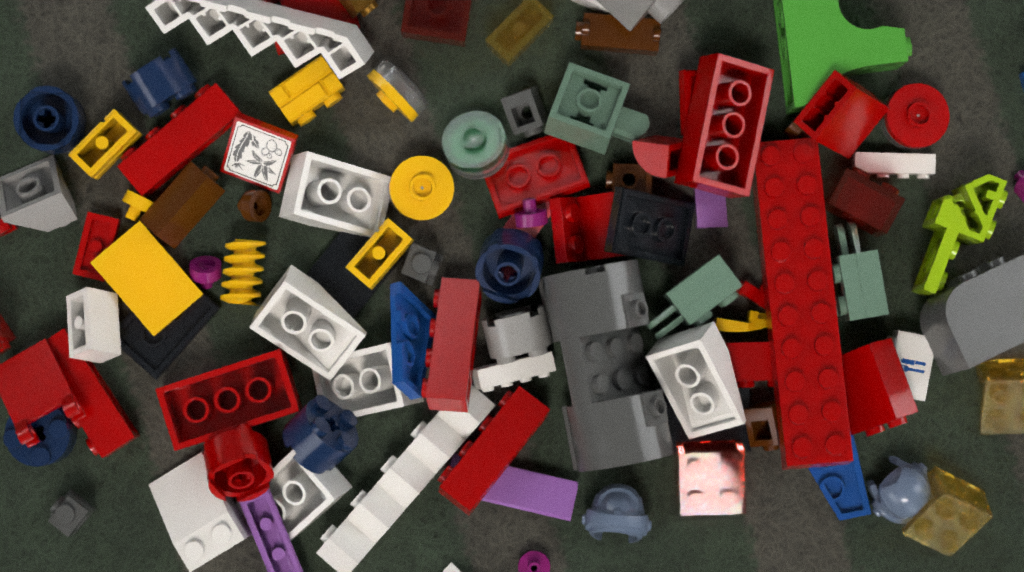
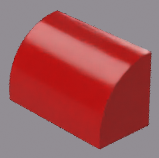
[632,135,683,178]

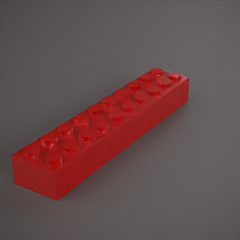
[752,138,854,470]

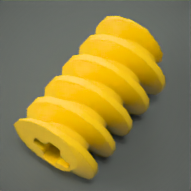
[220,239,266,306]

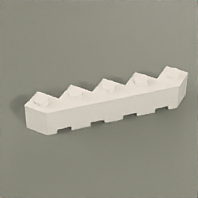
[145,0,375,80]
[316,385,495,572]

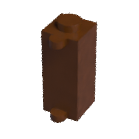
[575,13,661,56]
[140,161,225,249]

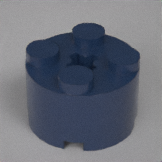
[121,48,197,118]
[13,86,87,154]
[475,228,544,304]
[282,395,359,474]
[3,406,77,467]

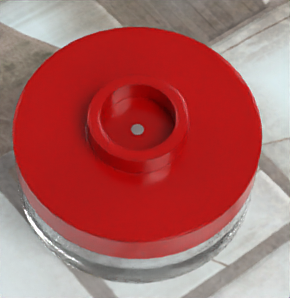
[880,83,950,150]

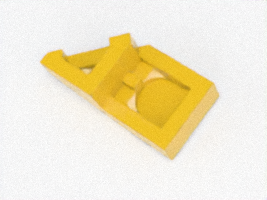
[713,310,767,332]

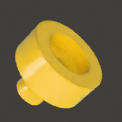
[122,189,154,222]

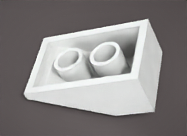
[279,151,391,238]
[249,265,367,381]
[645,321,746,439]
[312,342,424,417]
[236,450,352,541]
[148,451,252,572]

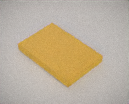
[90,221,204,336]

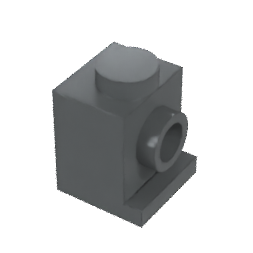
[501,85,548,137]
[401,243,444,286]
[48,489,96,537]

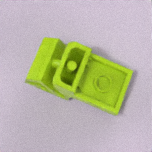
[911,174,1008,296]

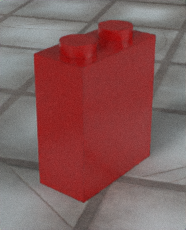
[793,70,890,159]
[842,338,919,437]

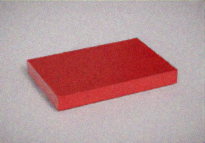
[480,135,590,219]

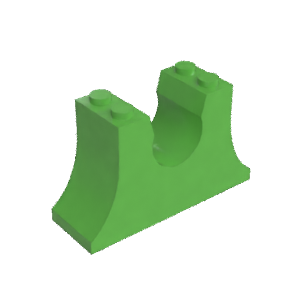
[773,0,912,115]

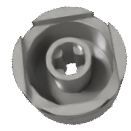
[481,304,553,365]

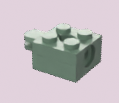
[544,62,650,155]
[831,221,889,322]
[647,254,743,340]

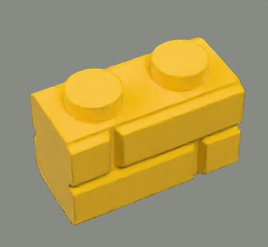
[269,55,345,127]
[68,109,143,180]
[345,218,414,290]

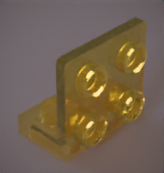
[976,358,1024,435]
[902,466,993,556]

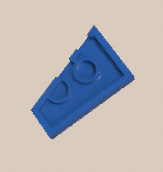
[390,281,436,400]
[808,431,871,521]

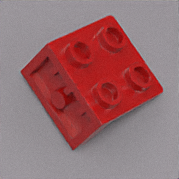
[549,191,625,264]

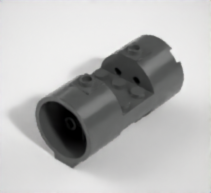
[539,260,675,472]

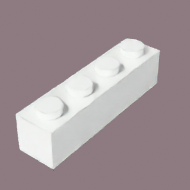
[852,152,936,179]
[473,351,556,392]

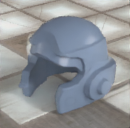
[866,456,935,524]
[582,483,652,543]

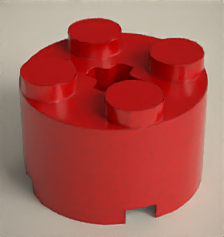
[203,424,274,502]

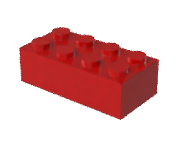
[674,53,775,198]
[155,349,303,451]

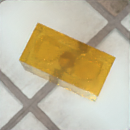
[485,0,554,68]

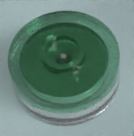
[442,111,510,180]

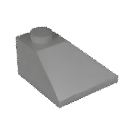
[0,154,78,232]

